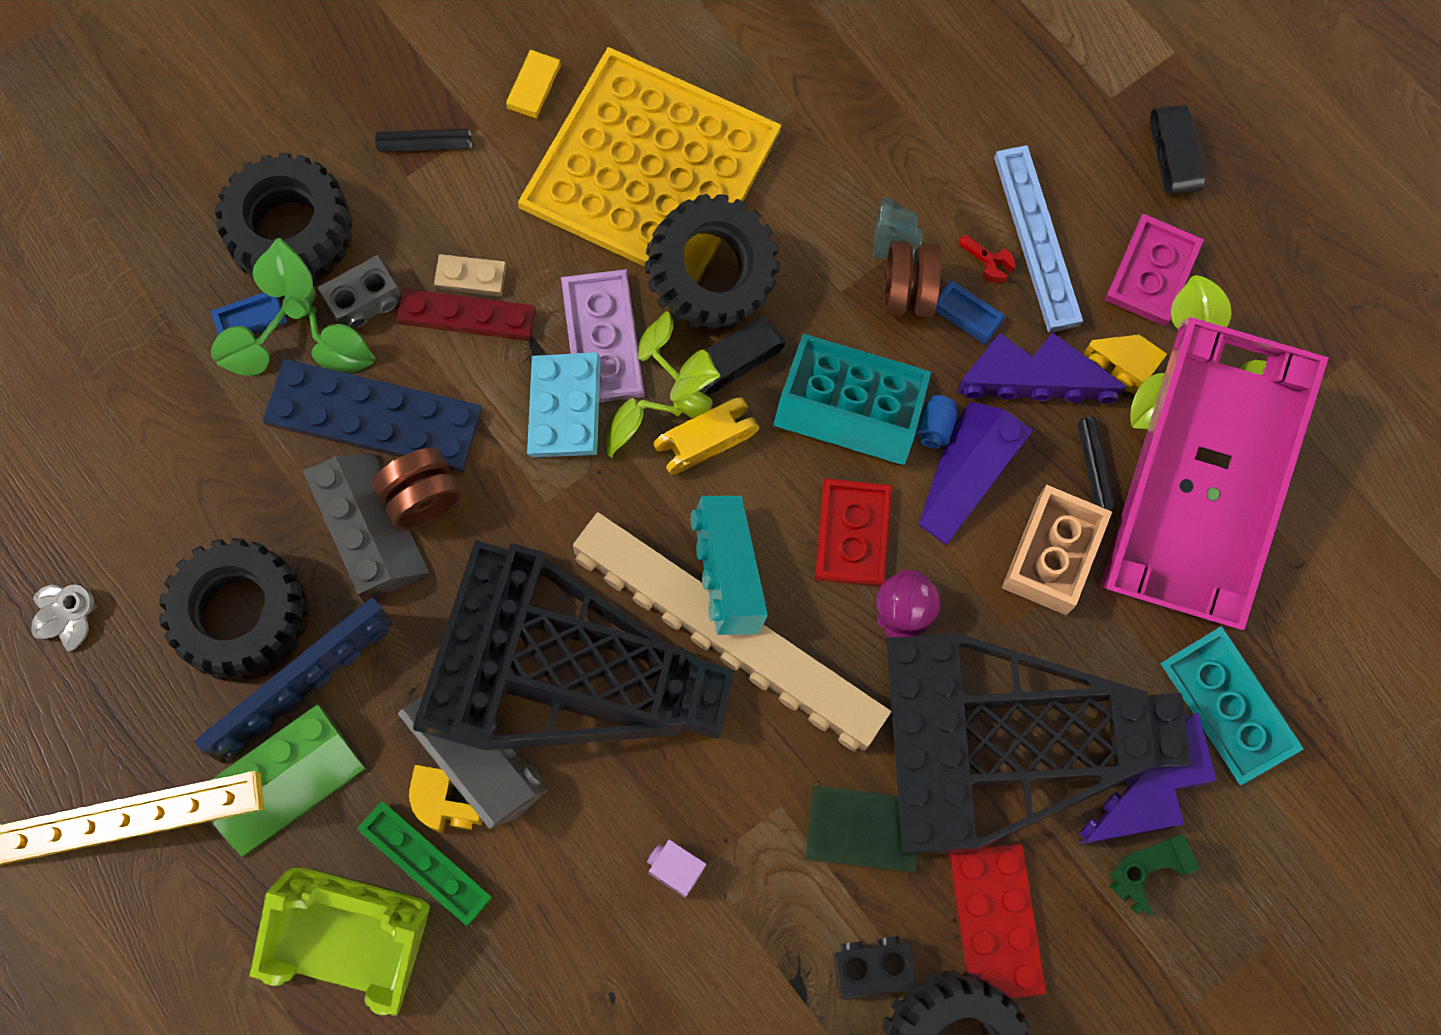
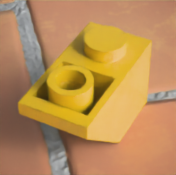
[1083,335,1167,395]

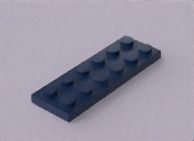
[263,359,482,473]
[194,597,393,763]

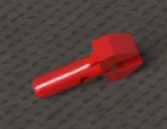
[958,234,1016,283]

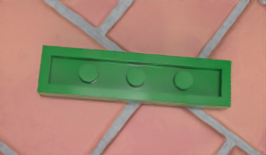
[357,801,493,927]

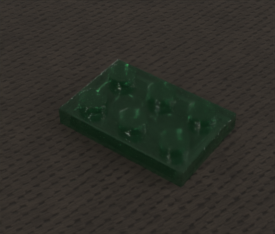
[805,785,917,873]

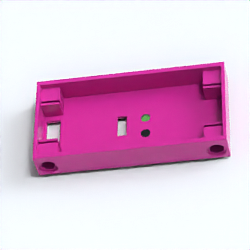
[1099,317,1329,630]

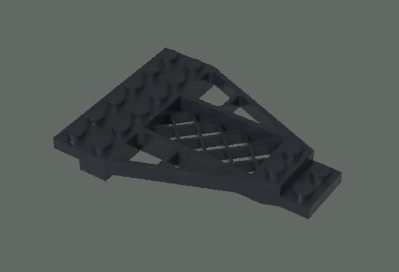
[413,540,735,750]
[886,633,1192,855]

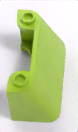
[250,868,430,1016]

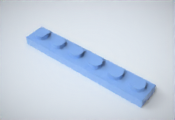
[994,145,1083,333]

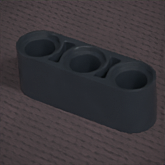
[1150,105,1205,195]
[701,316,786,395]

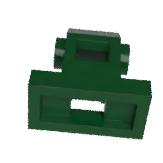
[1108,834,1200,916]

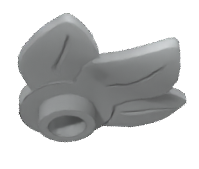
[32,584,94,652]

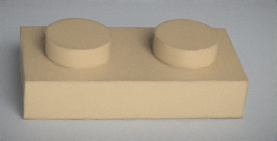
[434,254,506,298]

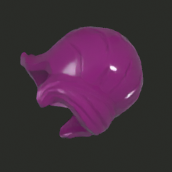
[875,569,941,638]

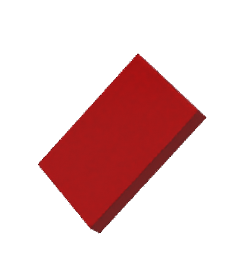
[814,478,892,587]

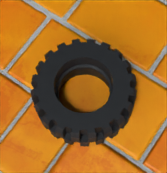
[215,153,353,283]
[645,194,780,330]
[159,538,308,682]
[881,970,1030,1035]

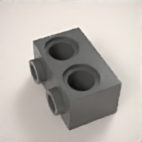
[318,255,401,329]

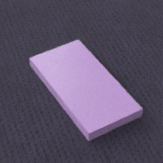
[561,269,645,403]

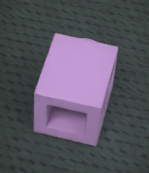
[647,840,706,898]

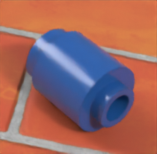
[916,395,958,449]

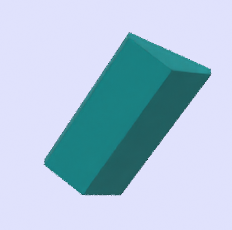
[1160,626,1304,786]

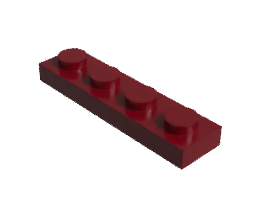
[396,288,536,341]

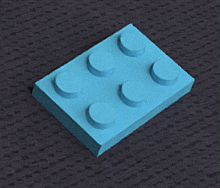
[527,352,601,458]

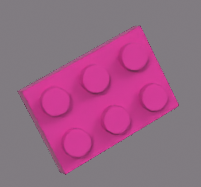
[1105,214,1204,327]

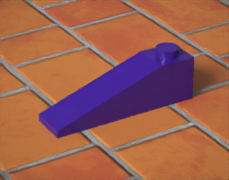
[918,402,1033,545]

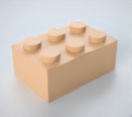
[1002,485,1112,615]

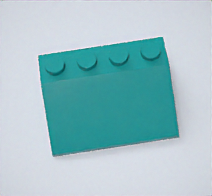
[773,333,931,465]

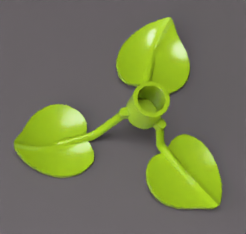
[1130,275,1266,429]
[606,311,720,458]

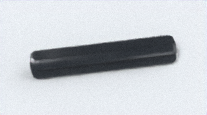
[375,128,473,152]
[1077,417,1116,513]

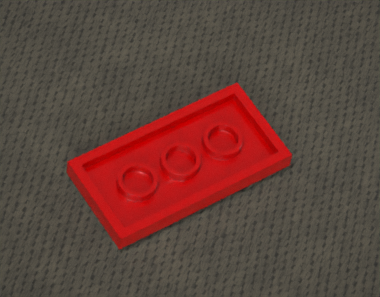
[948,843,1046,998]

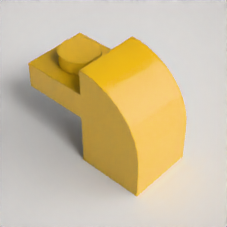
[409,765,483,833]

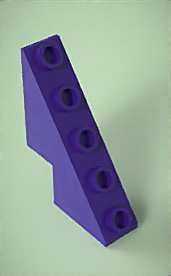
[957,333,1126,404]
[1079,713,1216,845]

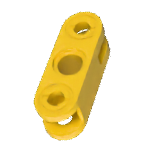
[653,397,760,475]

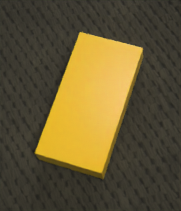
[506,50,561,119]

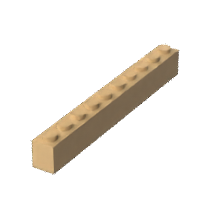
[573,512,892,752]

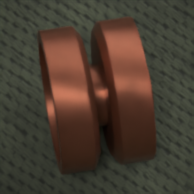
[883,240,941,318]
[371,448,464,531]

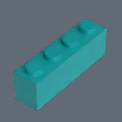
[691,496,768,635]

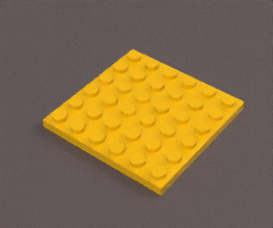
[518,47,781,284]

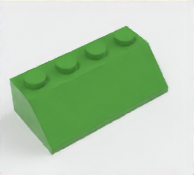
[210,704,366,858]

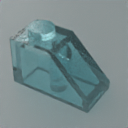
[873,197,923,258]

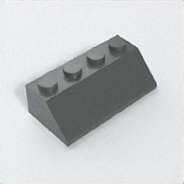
[303,453,430,603]
[397,696,548,829]

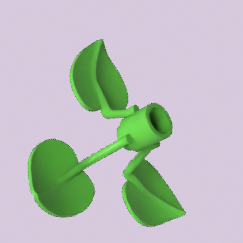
[211,238,376,376]

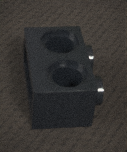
[833,936,917,999]

